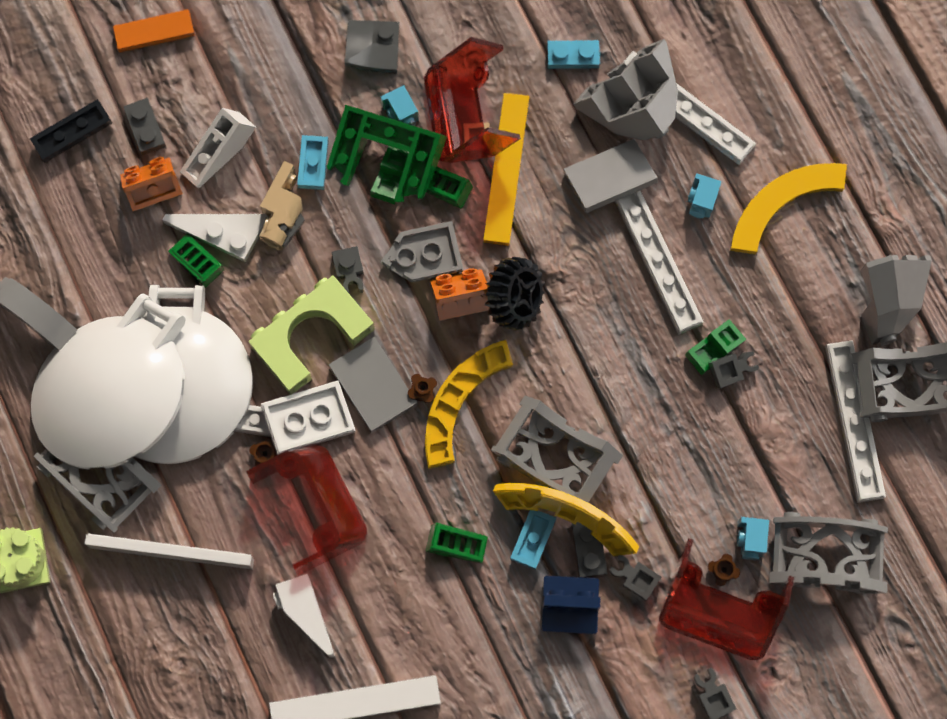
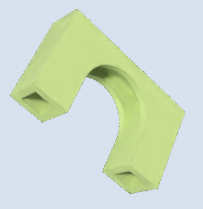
[248,275,375,395]

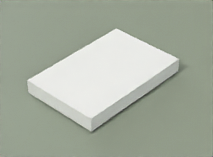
[260,380,356,456]

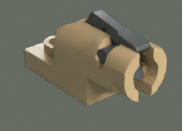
[259,161,305,250]

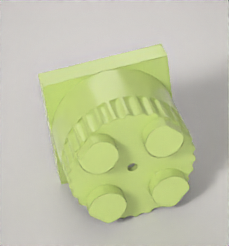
[0,528,51,593]

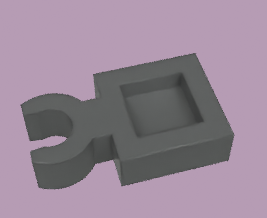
[332,246,364,293]
[708,352,759,388]
[609,555,661,601]
[694,668,737,719]

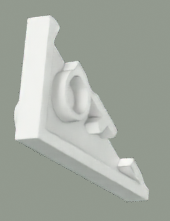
[162,214,269,262]

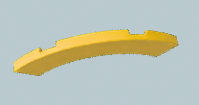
[730,163,847,255]
[425,340,513,469]
[493,483,639,557]

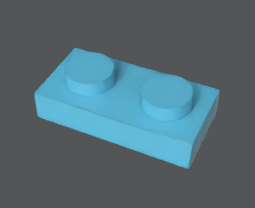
[547,40,600,69]
[297,135,329,190]
[510,510,556,570]

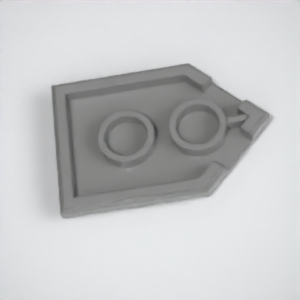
[380,221,464,283]

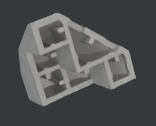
[573,39,678,140]
[861,255,932,346]

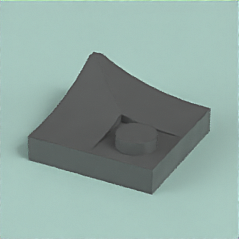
[345,20,400,74]

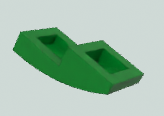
[370,146,409,205]
[685,319,746,375]

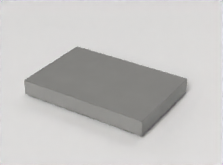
[563,139,658,213]
[329,337,417,433]

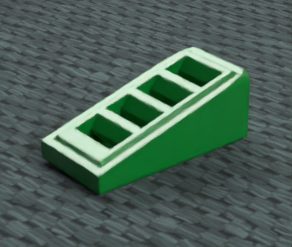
[426,167,473,209]
[168,234,224,288]
[426,522,488,564]

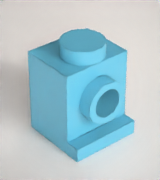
[381,85,419,126]
[687,173,722,218]
[737,517,769,560]

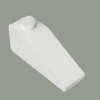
[180,108,256,188]
[273,574,335,658]

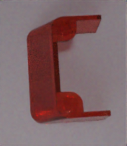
[424,37,521,163]
[246,445,367,576]
[659,538,795,660]

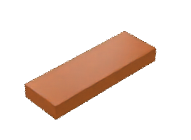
[113,9,195,53]

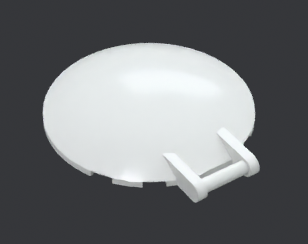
[134,285,253,464]
[31,294,186,469]

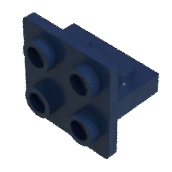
[542,576,601,634]

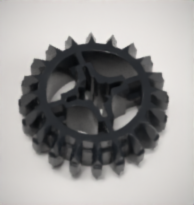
[484,257,546,330]

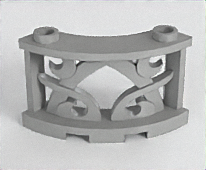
[851,342,947,422]
[491,396,623,503]
[34,449,161,533]
[769,512,888,595]

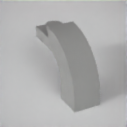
[0,277,77,350]

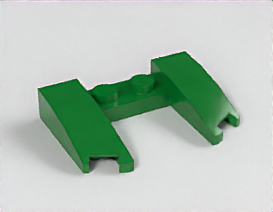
[326,105,447,203]

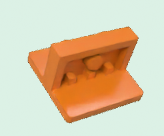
[120,157,183,211]
[430,268,490,321]

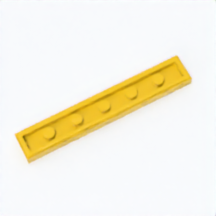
[483,93,529,246]

